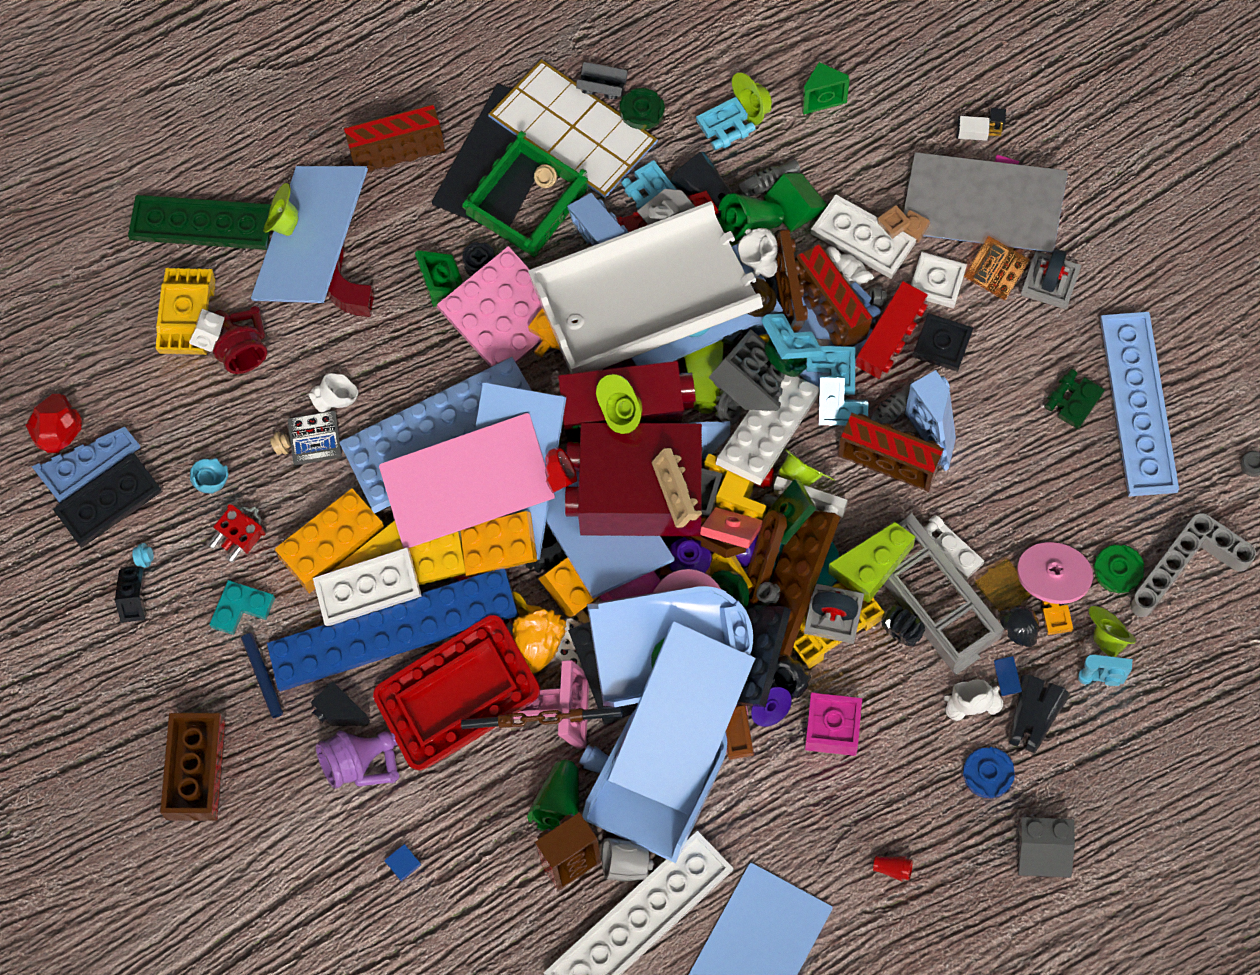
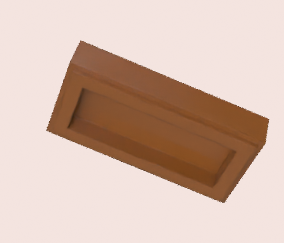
[725,705,754,760]

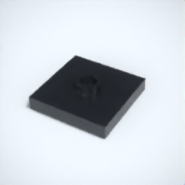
[912,313,973,372]

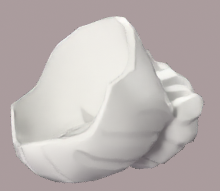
[309,373,359,413]

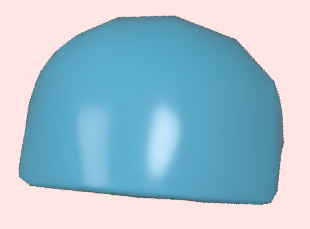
[190,458,228,494]

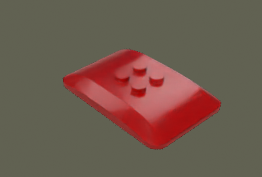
[373,615,540,771]

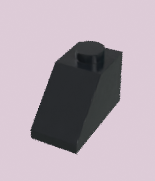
[310,681,370,726]

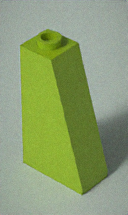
[683,340,724,414]

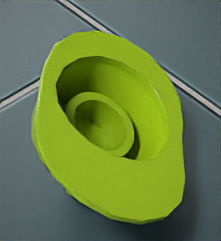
[732,72,772,125]
[263,183,298,236]
[596,374,642,434]
[779,448,835,487]
[1088,606,1137,657]

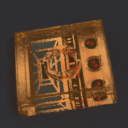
[964,236,1030,301]

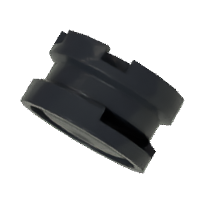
[462,241,495,276]

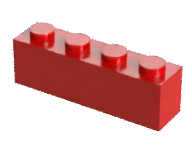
[855,281,928,379]

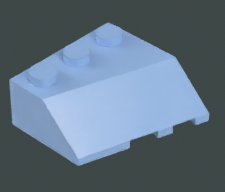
[905,370,956,471]

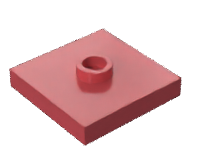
[700,507,763,548]

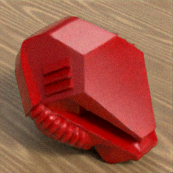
[25,394,82,453]

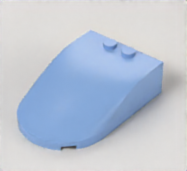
[587,586,753,707]
[582,709,727,863]

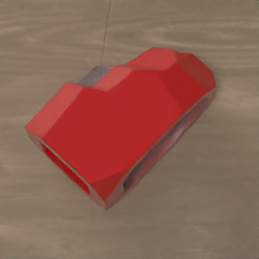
[545,447,577,493]

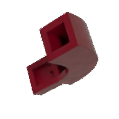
[327,246,374,317]

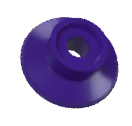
[668,537,712,573]
[751,687,792,727]

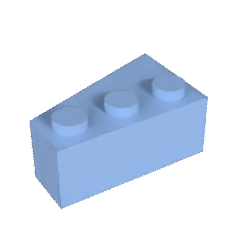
[567,193,628,246]

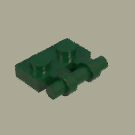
[1044,369,1105,430]

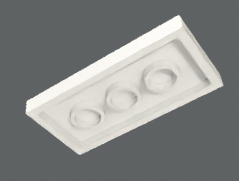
[811,195,916,279]
[313,548,422,627]

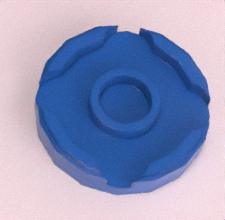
[963,747,1015,799]

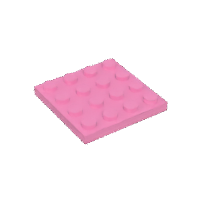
[437,246,542,367]

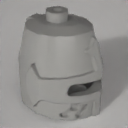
[602,838,653,881]

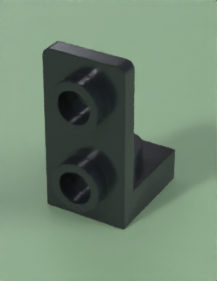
[115,567,146,623]

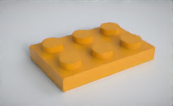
[460,511,537,577]

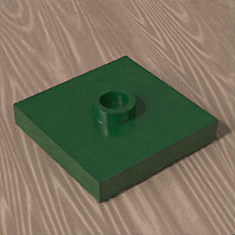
[766,479,816,545]

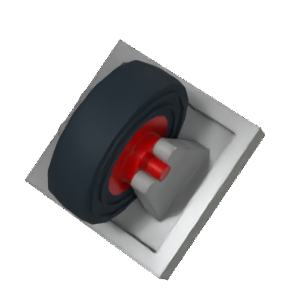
[1021,249,1082,309]
[804,584,864,644]

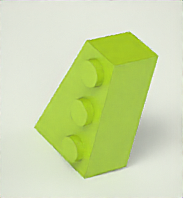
[828,522,916,603]

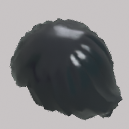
[999,605,1039,647]

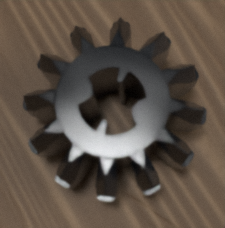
[881,606,925,646]

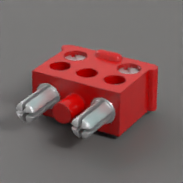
[207,504,266,563]

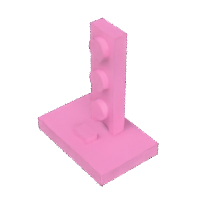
[514,660,589,749]

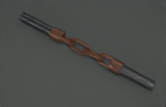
[461,707,623,729]

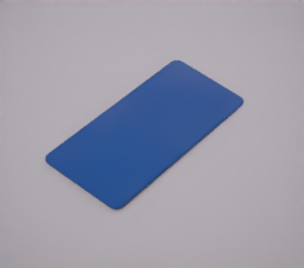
[994,656,1022,696]

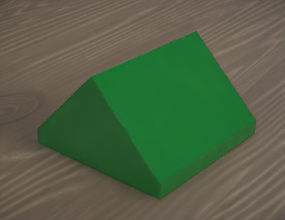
[802,62,850,115]
[764,173,828,233]
[415,250,463,307]

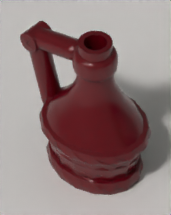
[213,306,268,374]

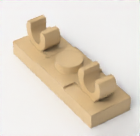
[652,448,702,527]

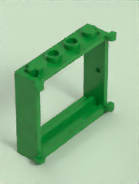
[462,131,588,258]

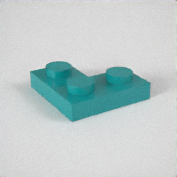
[209,580,275,635]

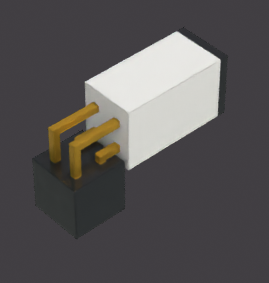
[956,108,1006,141]

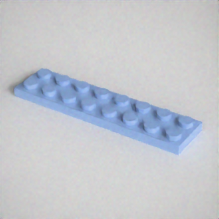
[1100,312,1179,497]

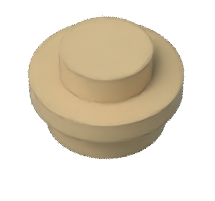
[534,165,557,188]
[270,431,291,455]

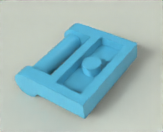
[1078,655,1133,686]

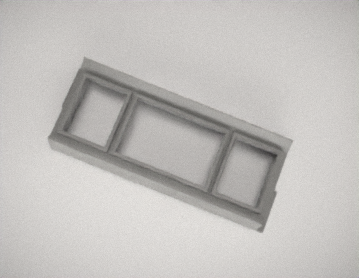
[884,513,1004,675]

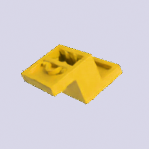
[705,453,766,520]

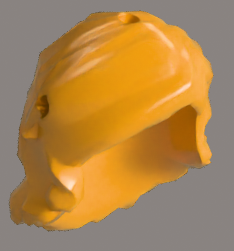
[512,608,567,673]

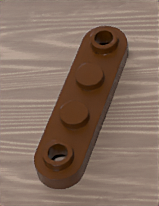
[747,510,787,605]

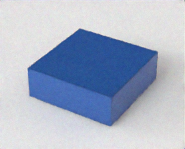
[384,844,421,882]

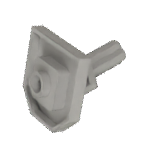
[637,189,695,225]

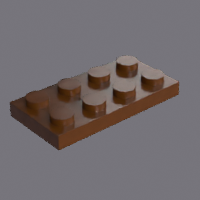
[775,230,808,333]

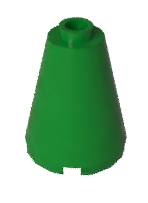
[718,193,784,241]
[527,760,579,831]

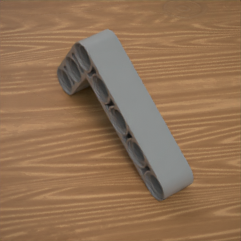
[1131,513,1256,617]

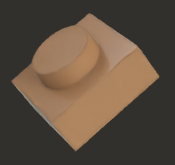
[877,205,911,239]
[903,210,930,243]

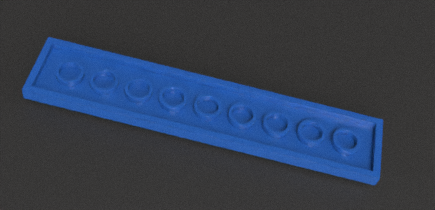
[267,568,519,692]

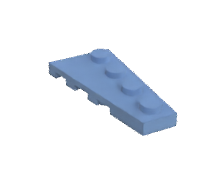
[32,427,141,503]

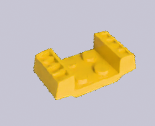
[156,268,216,355]
[793,583,885,669]

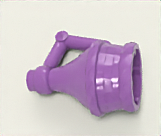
[316,730,399,788]

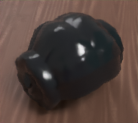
[771,656,811,698]

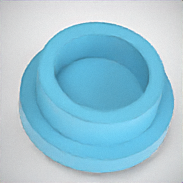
[133,543,154,568]

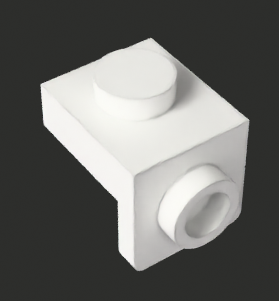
[189,309,224,352]

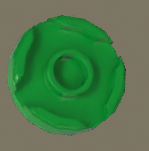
[1093,544,1144,594]

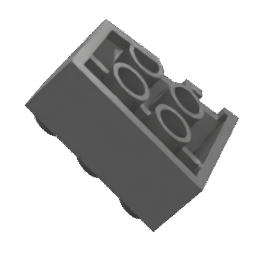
[709,329,785,411]

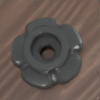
[868,286,887,309]
[757,582,780,606]

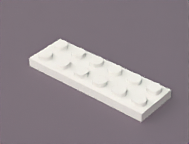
[716,375,819,485]

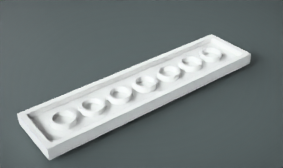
[543,831,733,975]

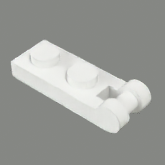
[923,515,984,580]

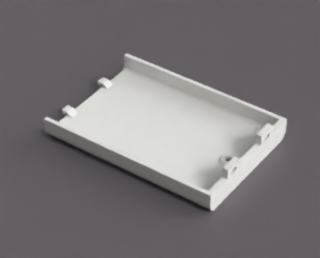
[528,201,763,374]

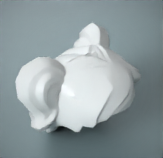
[738,228,778,278]
[826,247,874,286]
[944,679,1003,721]

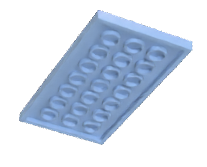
[340,357,532,514]

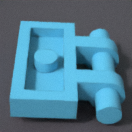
[696,97,755,150]
[621,160,677,210]

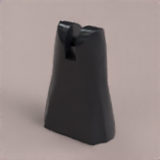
[670,151,734,218]
[1008,675,1070,754]

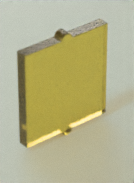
[975,559,1031,613]

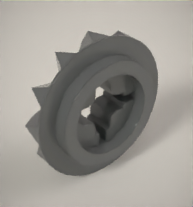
[714,390,742,426]

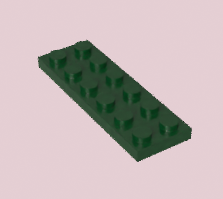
[128,195,271,250]

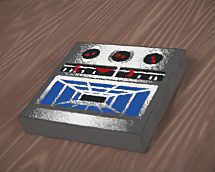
[288,411,342,466]

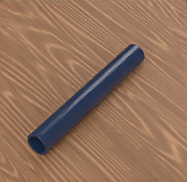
[241,633,284,718]

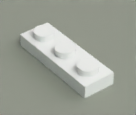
[773,476,847,517]

